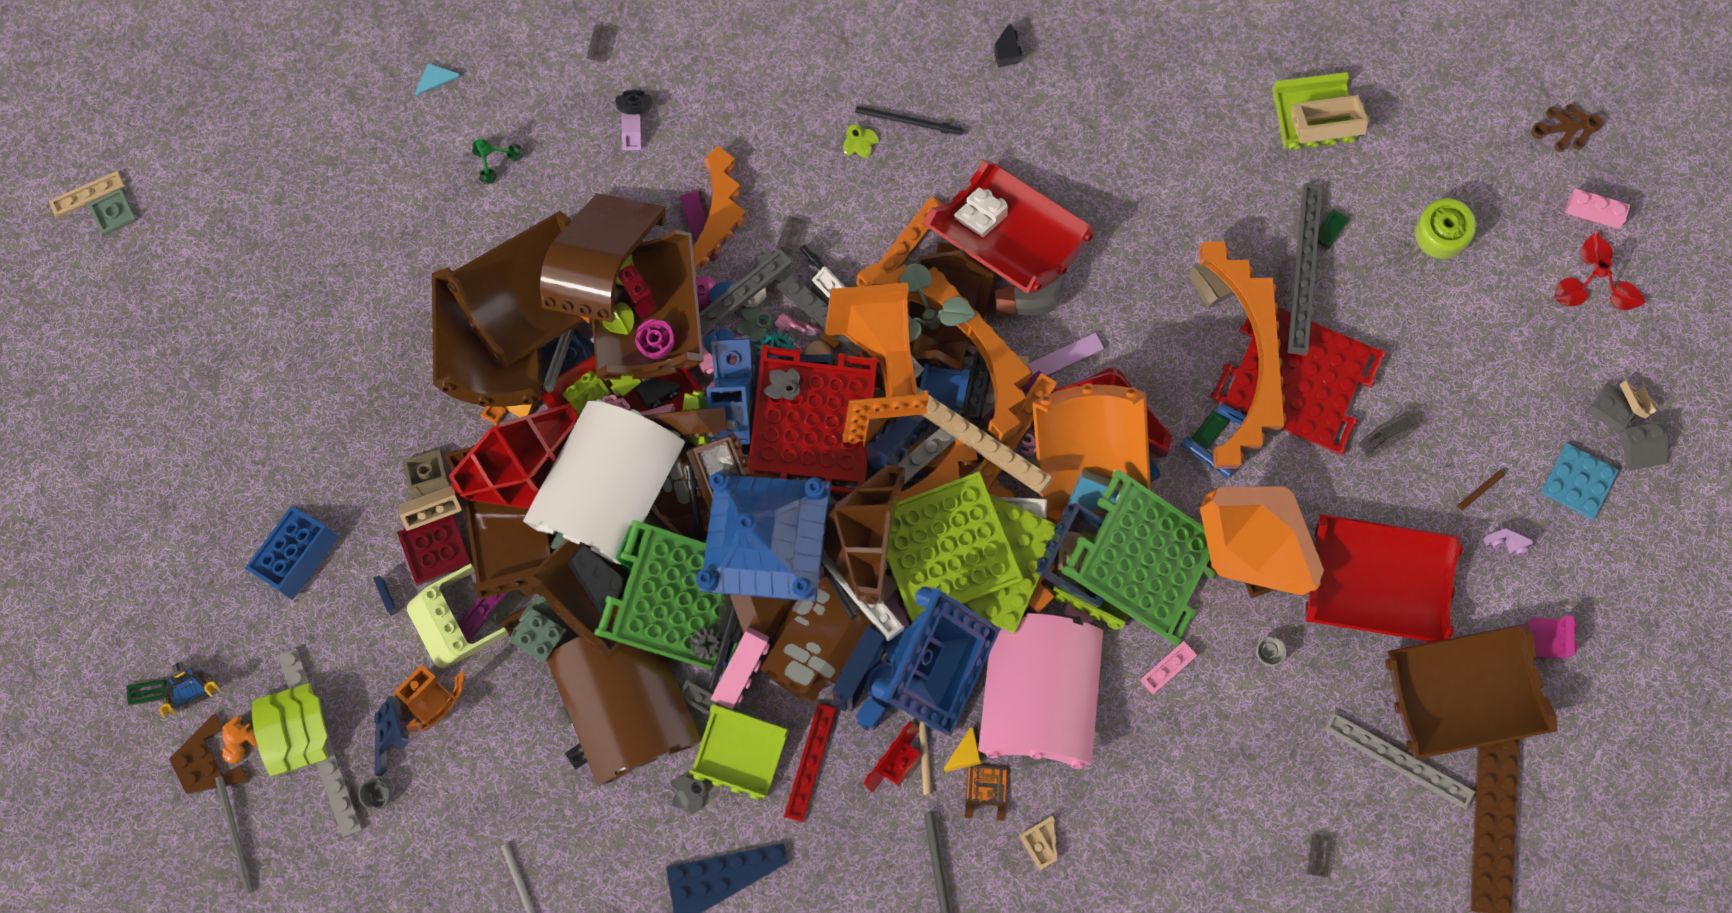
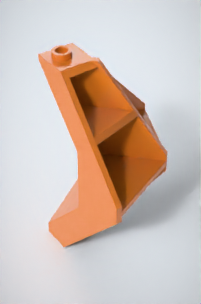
[1200,486,1324,596]

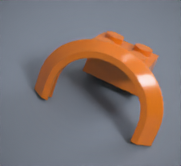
[393,664,465,734]

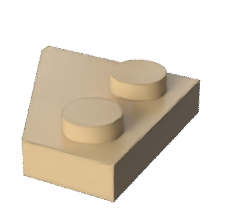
[1019,816,1057,871]

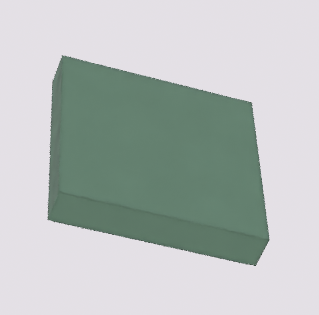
[87,188,137,236]

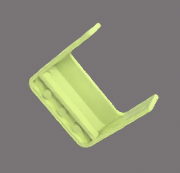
[407,564,509,669]

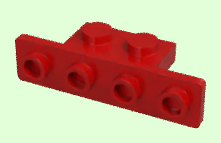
[863,721,922,793]

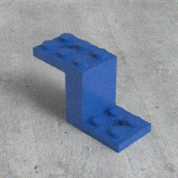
[706,338,754,445]

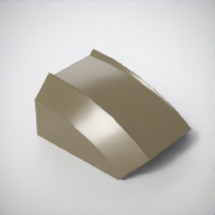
[1189,263,1235,309]
[403,449,450,499]

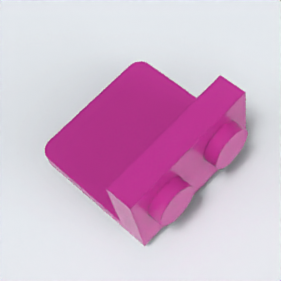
[1528,616,1577,659]

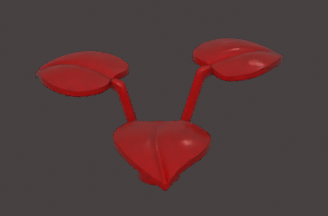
[1554,232,1645,310]

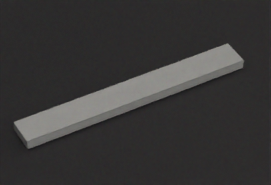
[1323,712,1476,809]

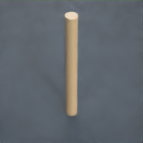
[919,720,931,795]

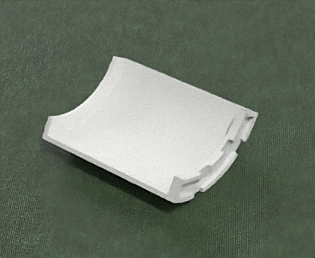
[523,400,685,564]

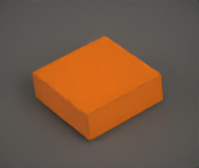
[480,406,507,425]

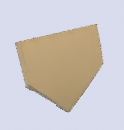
[1620,381,1658,418]
[1056,532,1088,572]

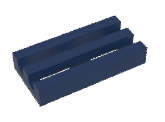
[373,575,398,616]

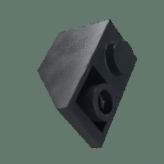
[994,23,1022,68]
[636,377,681,410]

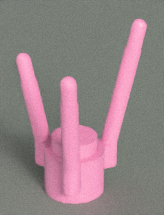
[775,313,824,354]

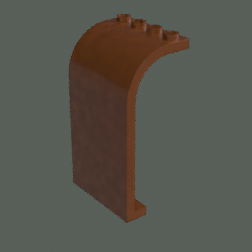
[540,193,666,323]
[446,445,552,600]

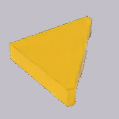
[944,727,981,772]

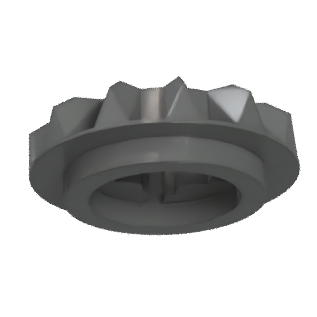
[690,628,722,660]

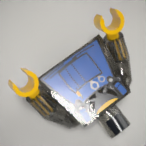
[159,662,220,718]

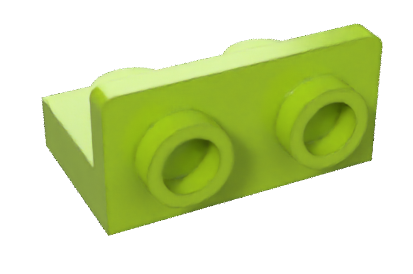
[562,371,610,416]

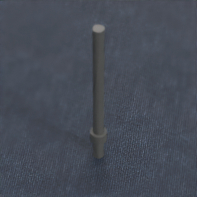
[215,776,254,894]

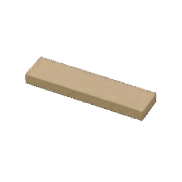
[49,171,126,218]

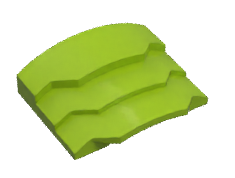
[252,683,329,777]

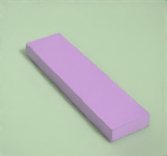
[1028,333,1104,377]

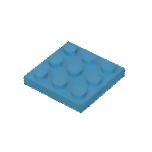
[1540,443,1618,520]

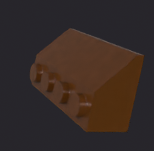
[643,407,727,439]

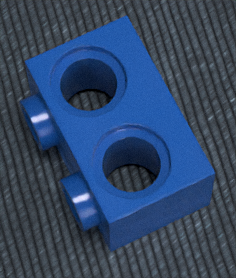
[855,697,887,731]

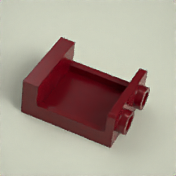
[618,263,658,321]

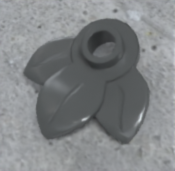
[764,368,800,400]
[671,776,708,814]

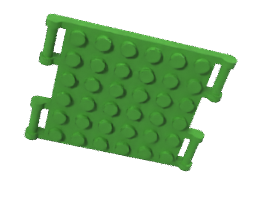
[1061,469,1216,647]
[594,519,742,674]

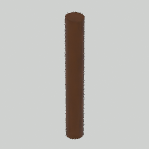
[1457,470,1505,511]

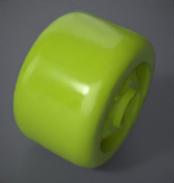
[1415,198,1476,259]

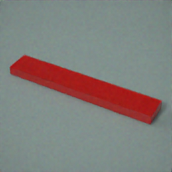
[784,703,837,823]

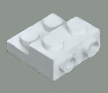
[955,188,1008,237]

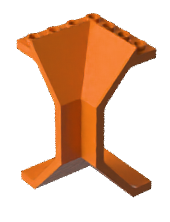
[825,283,929,447]

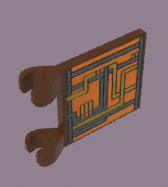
[965,765,1008,821]

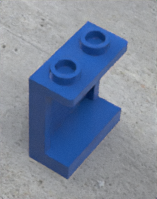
[917,363,971,411]

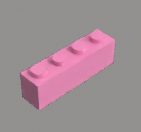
[711,626,770,710]

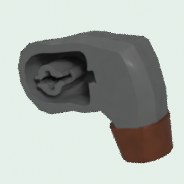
[995,275,1062,316]

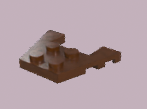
[169,714,249,794]

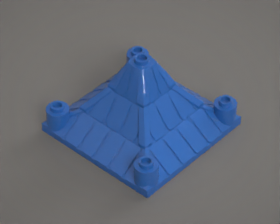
[696,471,831,602]
[872,586,1000,737]

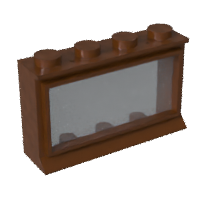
[687,432,755,513]

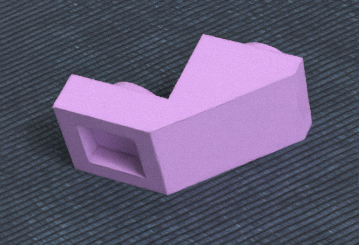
[621,112,641,151]
[1483,529,1533,555]

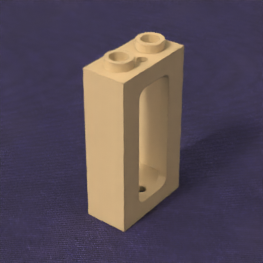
[1291,95,1370,143]

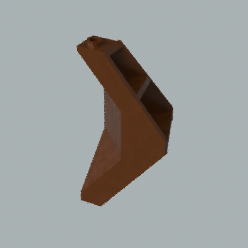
[823,465,905,605]

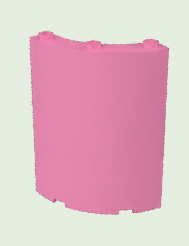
[978,613,1103,769]

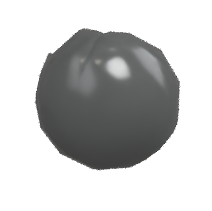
[358,779,392,809]

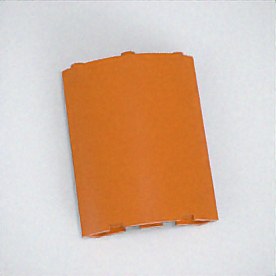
[1032,384,1151,524]

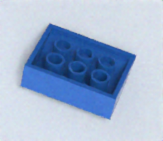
[245,506,339,600]

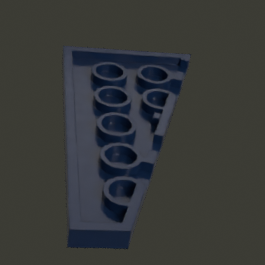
[666,843,788,913]

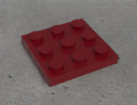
[397,514,472,586]

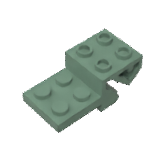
[509,594,566,663]

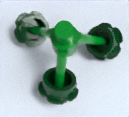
[472,139,523,185]

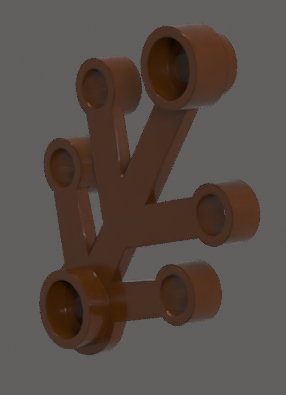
[1531,104,1602,152]

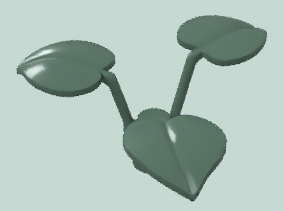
[900,264,976,343]

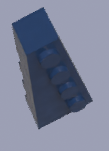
[867,415,929,473]

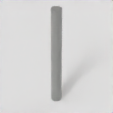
[501,843,535,913]

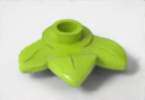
[843,124,879,158]

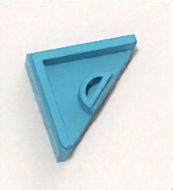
[415,64,460,96]

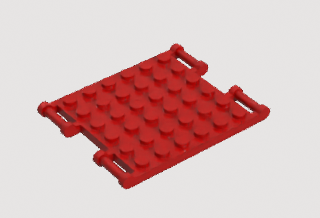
[1209,307,1387,456]
[748,344,877,495]

